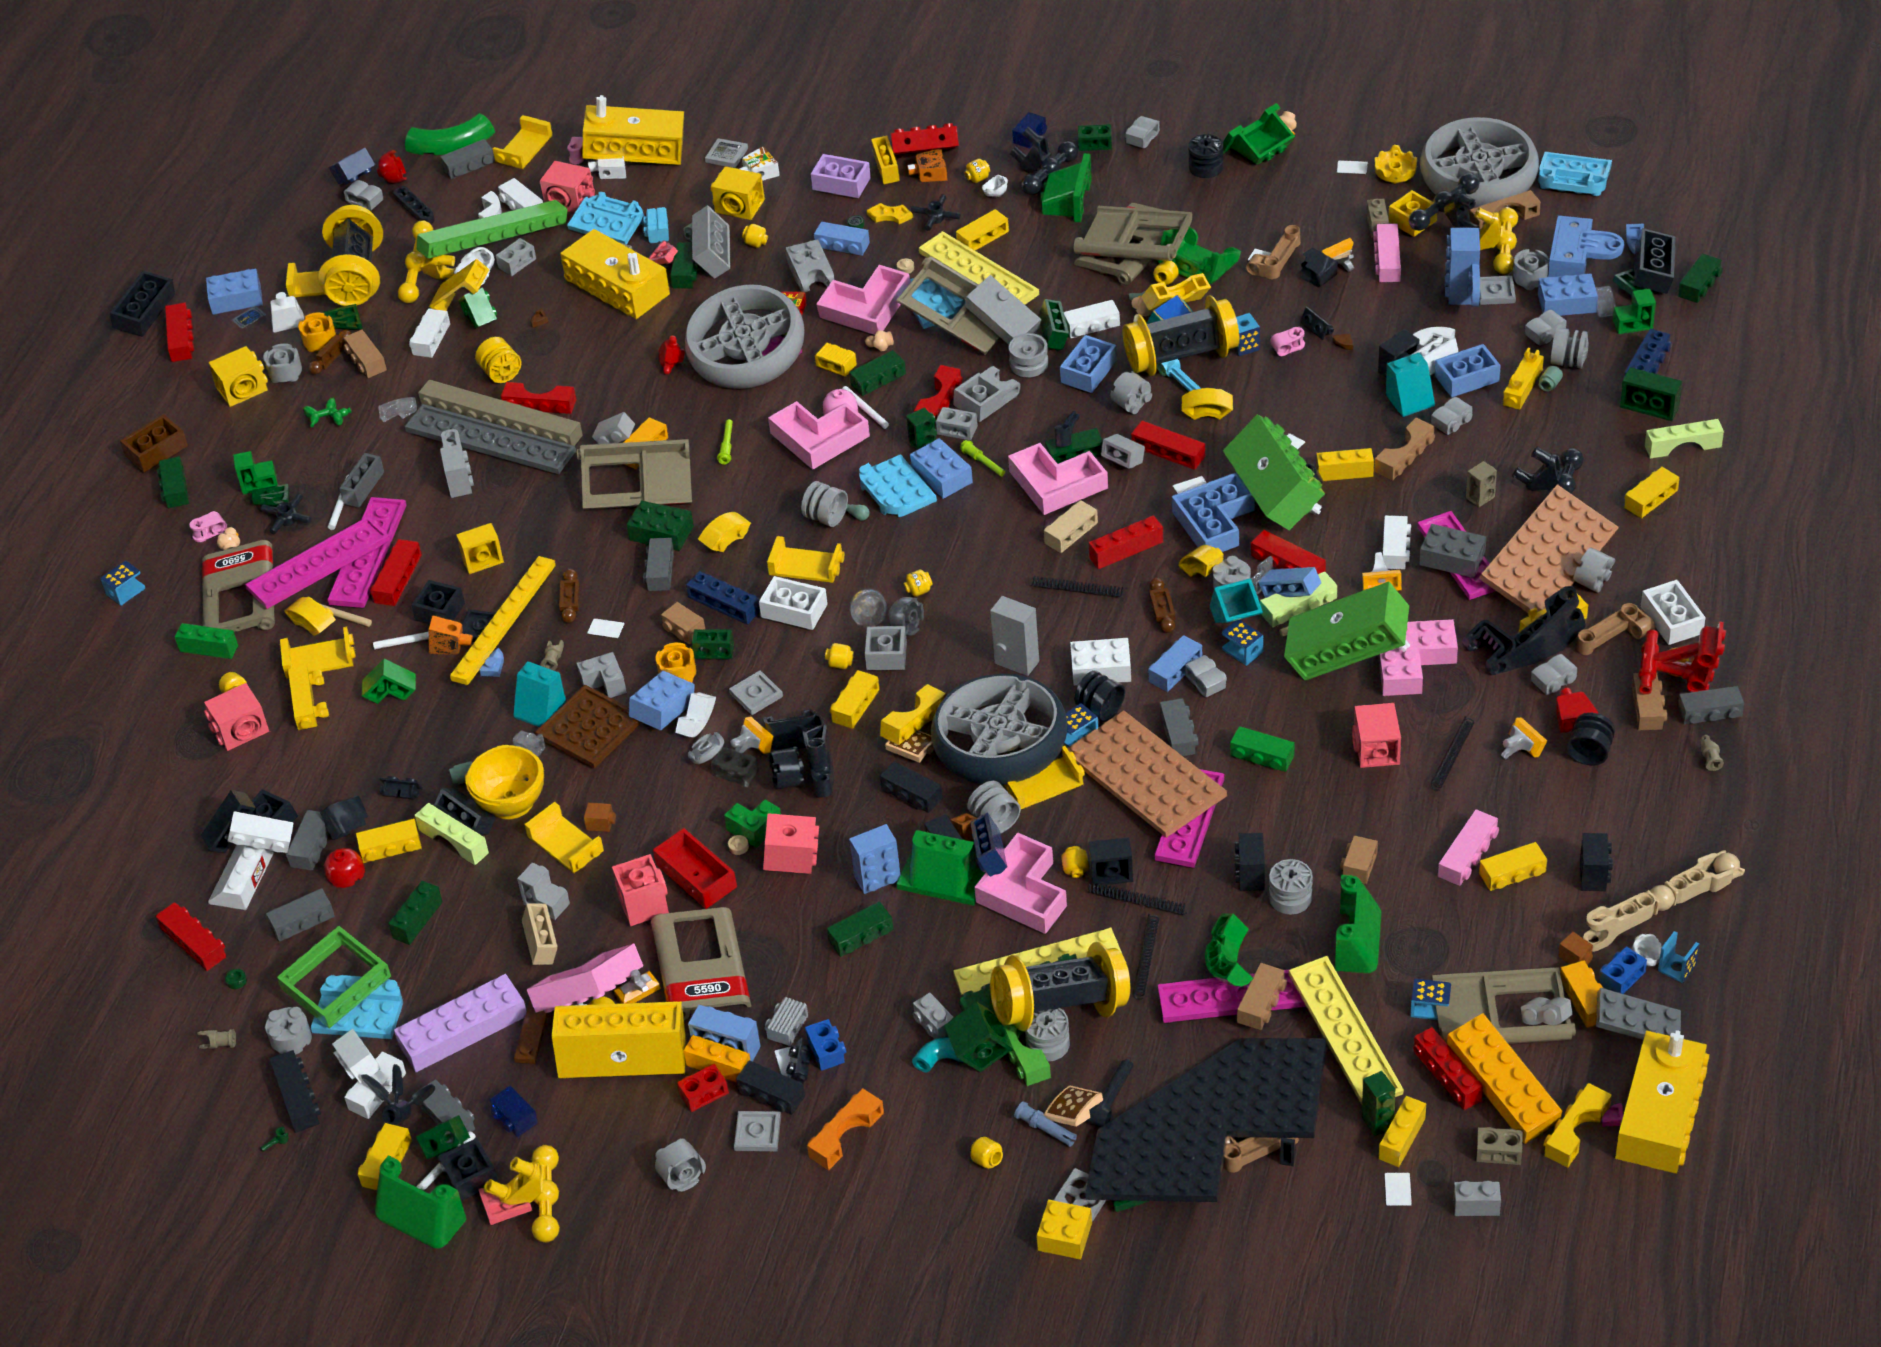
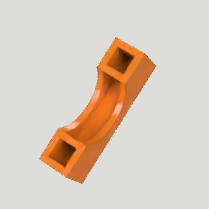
[807,1088,884,1170]

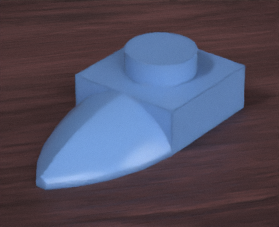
[1626,224,1644,254]
[480,648,504,677]

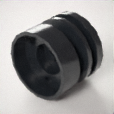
[1188,134,1223,178]
[1074,670,1126,721]
[1567,712,1615,766]

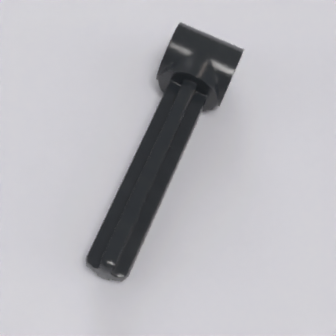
[1054,411,1080,447]
[1085,1059,1133,1127]

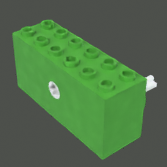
[1223,414,1325,531]
[1284,581,1410,680]

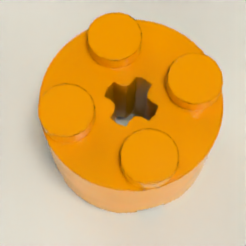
[298,312,336,352]
[656,643,696,683]

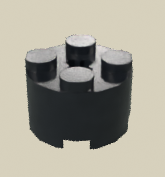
[769,747,804,789]

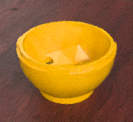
[465,745,544,819]

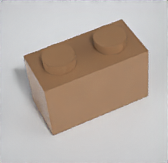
[661,602,705,644]
[1340,836,1378,884]

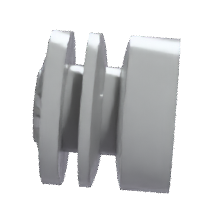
[1551,327,1589,369]
[801,481,848,527]
[967,781,1021,833]
[1269,859,1313,915]
[1025,1008,1070,1061]

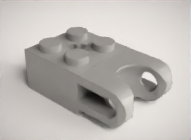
[786,239,834,292]
[953,366,1020,422]
[440,429,474,498]

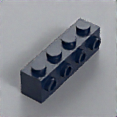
[1624,329,1672,377]
[686,571,760,625]
[970,812,1008,877]

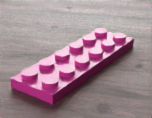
[1417,511,1496,600]
[1155,769,1224,868]

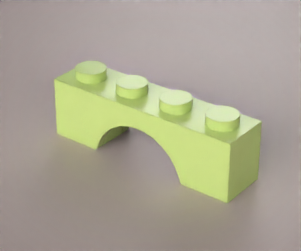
[1645,419,1724,459]
[1260,572,1337,628]
[415,803,489,865]

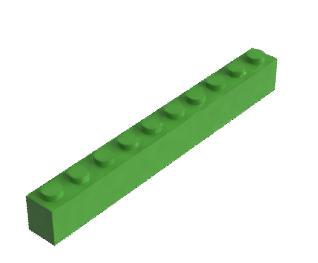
[416,200,567,258]

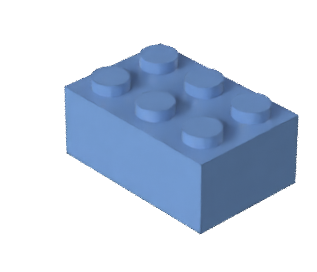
[206,269,263,314]
[1538,274,1598,316]
[1060,335,1117,393]
[1435,344,1501,397]
[910,438,973,499]
[629,671,695,730]
[849,824,900,894]
[688,1005,761,1061]

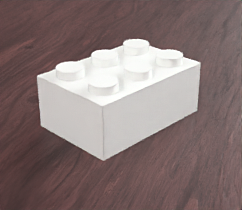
[759,576,827,630]
[1641,580,1705,645]
[1070,638,1131,685]

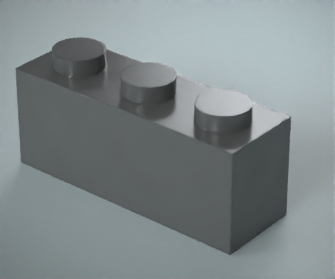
[440,139,495,179]
[339,453,384,507]
[643,538,674,591]
[1678,686,1744,725]
[1160,698,1198,756]
[286,810,330,870]
[266,888,335,942]
[419,1079,475,1137]

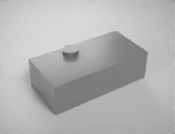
[692,205,730,278]
[965,275,1041,345]
[990,596,1039,676]

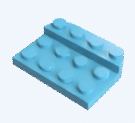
[1538,152,1612,196]
[567,192,644,244]
[910,278,966,329]
[859,454,937,517]
[311,975,403,1039]

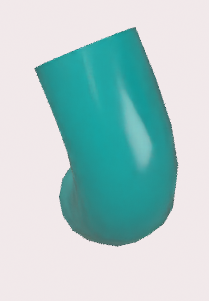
[912,1037,963,1073]

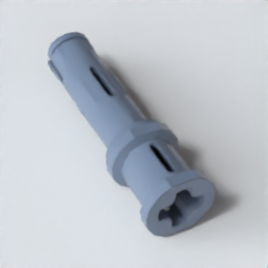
[1014,1101,1077,1147]

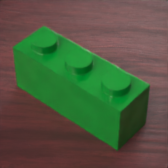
[175,623,238,659]
[1230,726,1295,772]

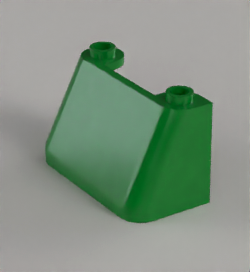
[1158,227,1241,285]
[1335,875,1381,973]
[375,1155,467,1248]

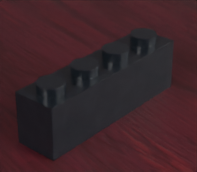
[269,1050,321,1133]

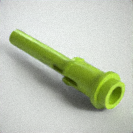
[717,419,733,464]
[960,440,1005,477]

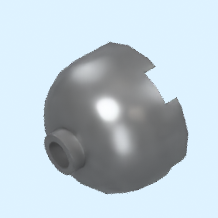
[888,597,924,635]

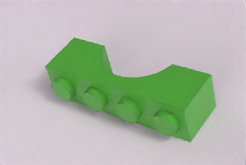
[994,1011,1051,1086]

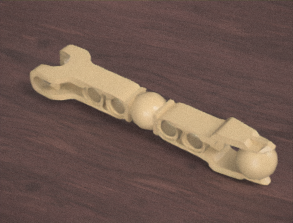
[1583,850,1745,952]

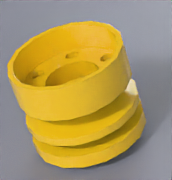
[475,337,521,383]

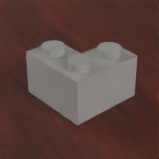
[577,652,627,698]
[517,862,570,920]

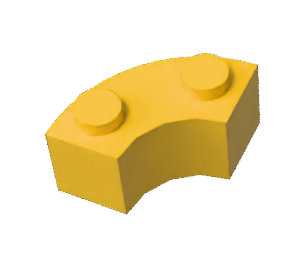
[1182,388,1233,420]
[698,512,751,552]
[1178,545,1224,577]
[284,597,336,636]

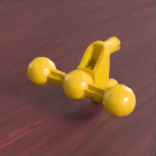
[1474,207,1518,274]
[398,221,456,304]
[484,1145,560,1243]

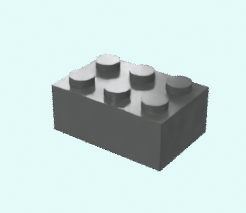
[1420,524,1486,578]

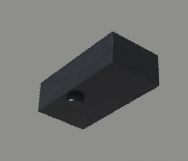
[1633,228,1676,294]
[110,270,175,337]

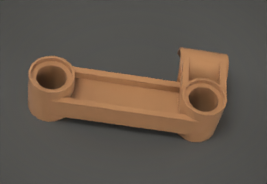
[1246,225,1301,279]
[1576,603,1655,655]
[1223,1136,1299,1172]

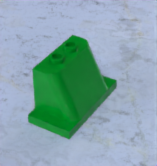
[1223,103,1295,165]
[1041,153,1092,223]
[897,830,986,906]

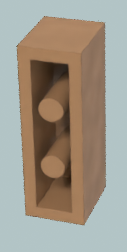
[343,330,387,378]
[1632,673,1667,730]
[1237,963,1287,1030]

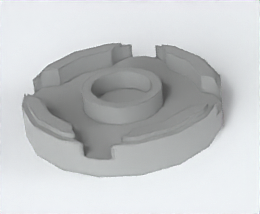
[688,732,724,764]

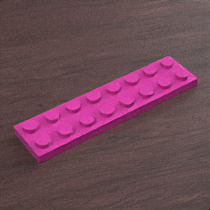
[328,497,406,608]
[245,516,390,609]
[1158,969,1306,1023]

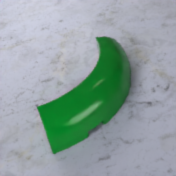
[405,113,495,155]
[1205,913,1254,986]

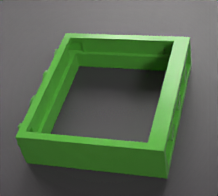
[277,926,391,1029]

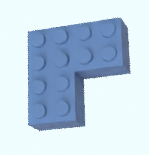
[1172,472,1255,552]

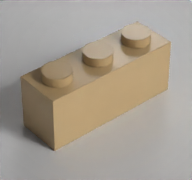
[1044,500,1098,553]
[522,904,557,965]

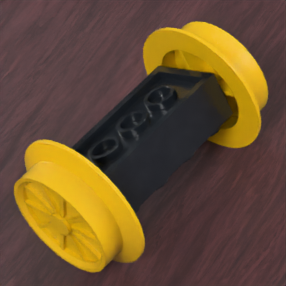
[318,205,383,306]
[1122,295,1239,376]
[990,942,1130,1031]

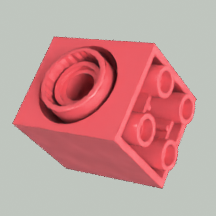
[540,161,595,213]
[204,683,269,751]
[1352,703,1401,768]
[763,814,819,874]
[612,854,669,927]

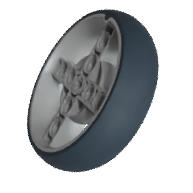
[931,674,1068,785]

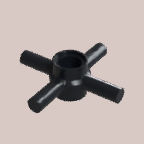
[911,194,961,231]
[261,493,311,535]

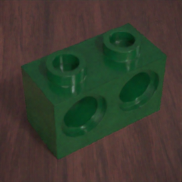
[1078,124,1112,151]
[906,407,937,450]
[692,629,734,659]
[416,1115,471,1160]

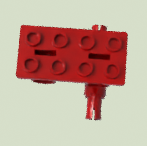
[1638,621,1726,695]

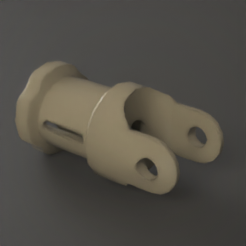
[541,640,564,671]
[1700,735,1724,771]
[197,1029,236,1049]

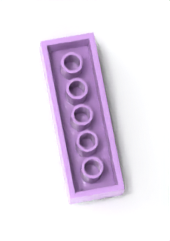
[394,974,526,1072]

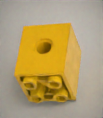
[711,166,765,220]
[208,346,268,407]

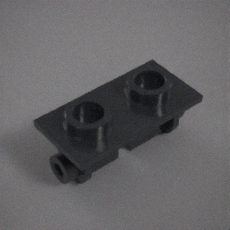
[1300,307,1334,340]
[380,776,423,799]
[786,1038,811,1083]

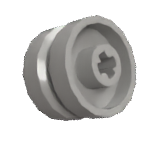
[1009,333,1048,377]

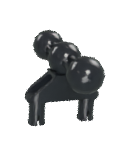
[1010,127,1078,195]
[1408,173,1480,232]
[1512,446,1584,494]

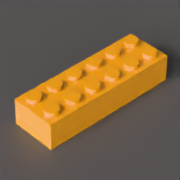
[1447,1013,1562,1144]

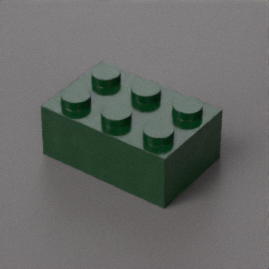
[1620,367,1682,421]
[627,500,694,551]

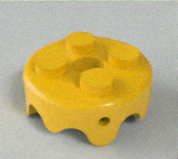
[1374,145,1417,184]

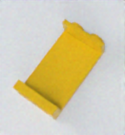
[493,115,552,169]
[429,259,489,311]
[286,263,326,297]
[767,536,844,583]
[280,627,356,679]
[1004,746,1085,809]
[525,802,604,873]

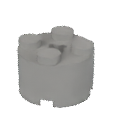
[1513,249,1549,290]
[263,344,302,383]
[1110,371,1152,414]
[1573,547,1615,593]
[1213,556,1251,589]
[265,1007,312,1055]
[655,1139,706,1191]

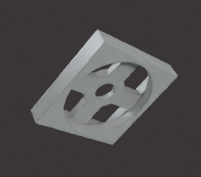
[1054,1168,1106,1222]

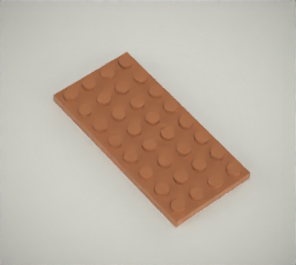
[1479,485,1619,613]
[1067,711,1227,838]

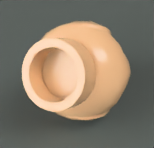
[1279,111,1297,135]
[1131,296,1154,317]
[865,330,893,351]
[217,527,240,550]

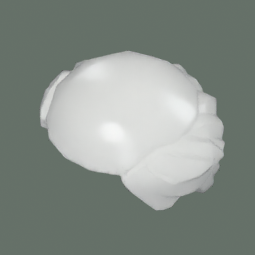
[982,175,1008,197]
[1632,934,1662,966]

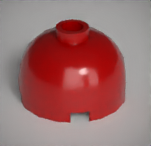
[377,150,407,184]
[324,848,365,888]

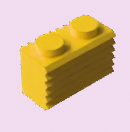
[815,342,857,377]

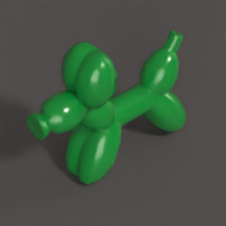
[303,397,351,427]

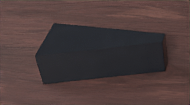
[1280,1137,1297,1167]

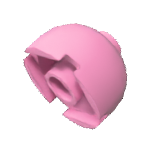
[823,389,858,415]

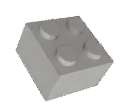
[865,626,907,670]

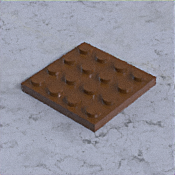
[535,685,642,769]

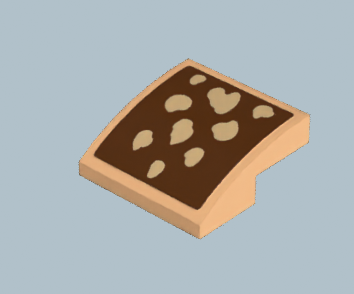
[885,731,934,763]
[1044,1086,1103,1127]

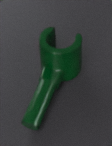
[260,1127,289,1152]

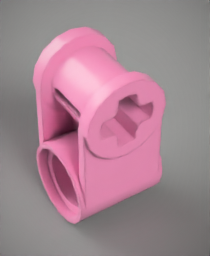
[567,137,584,164]
[1270,327,1305,356]
[190,511,227,542]

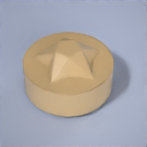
[897,259,914,274]
[728,835,749,855]

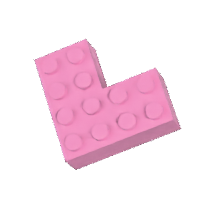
[817,265,911,335]
[768,401,870,469]
[1008,443,1108,515]
[1378,620,1458,696]
[975,833,1067,934]
[527,944,643,1013]

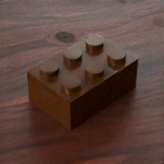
[120,414,188,472]

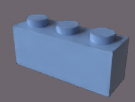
[814,222,870,256]
[1258,567,1321,598]
[1148,635,1202,692]

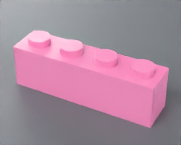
[1373,224,1401,282]
[1438,810,1499,886]

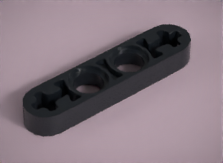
[394,186,435,224]

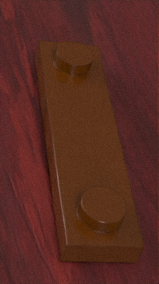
[514,1000,549,1064]

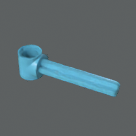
[1157,359,1201,392]

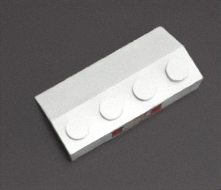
[208,845,275,910]

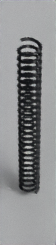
[1031,575,1123,598]
[1431,716,1474,791]
[1089,882,1187,915]
[1132,914,1159,1000]

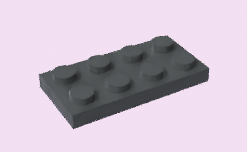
[1596,988,1681,1040]

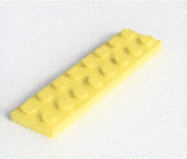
[919,231,1039,305]
[953,928,1122,995]
[1289,956,1404,1104]

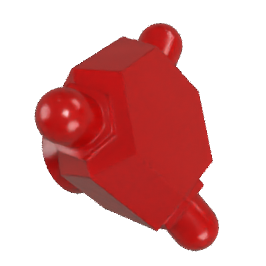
[658,336,685,375]

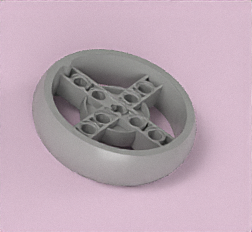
[1420,117,1539,208]
[684,285,805,389]

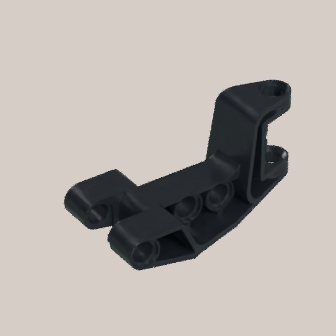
[1462,586,1586,675]
[763,709,834,798]

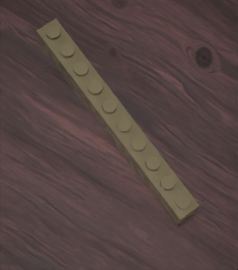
[418,380,583,446]

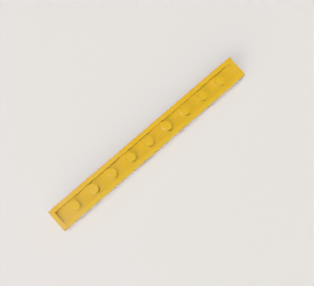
[450,556,556,685]

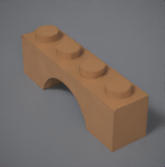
[1469,190,1541,229]
[1374,418,1435,480]

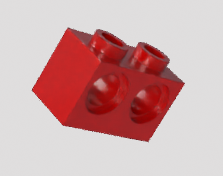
[677,1064,729,1112]

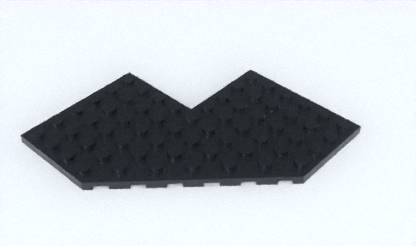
[1085,1038,1327,1202]

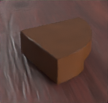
[531,308,549,328]
[1333,333,1353,350]

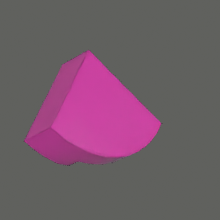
[1602,1103,1624,1127]

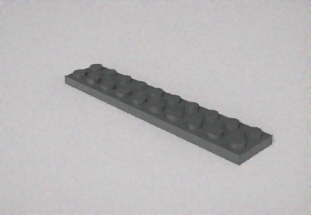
[405,404,576,474]

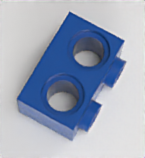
[1599,946,1647,994]
[805,1019,846,1071]

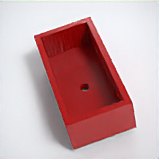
[891,123,959,155]
[653,828,737,909]

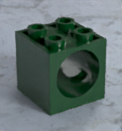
[944,1001,1013,1072]

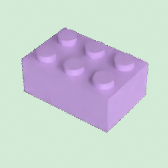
[811,154,871,198]

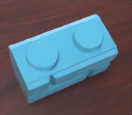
[643,207,669,243]

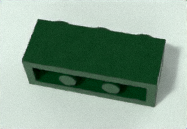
[670,242,699,289]
[1678,253,1723,303]
[1038,299,1069,350]
[849,350,906,396]
[1045,428,1103,464]
[157,456,189,509]
[388,881,443,945]
[827,901,894,957]
[1362,1070,1396,1136]

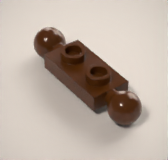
[308,330,352,375]
[559,569,580,623]
[1150,578,1176,633]

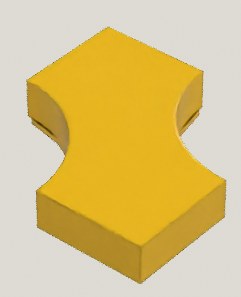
[866,203,913,224]

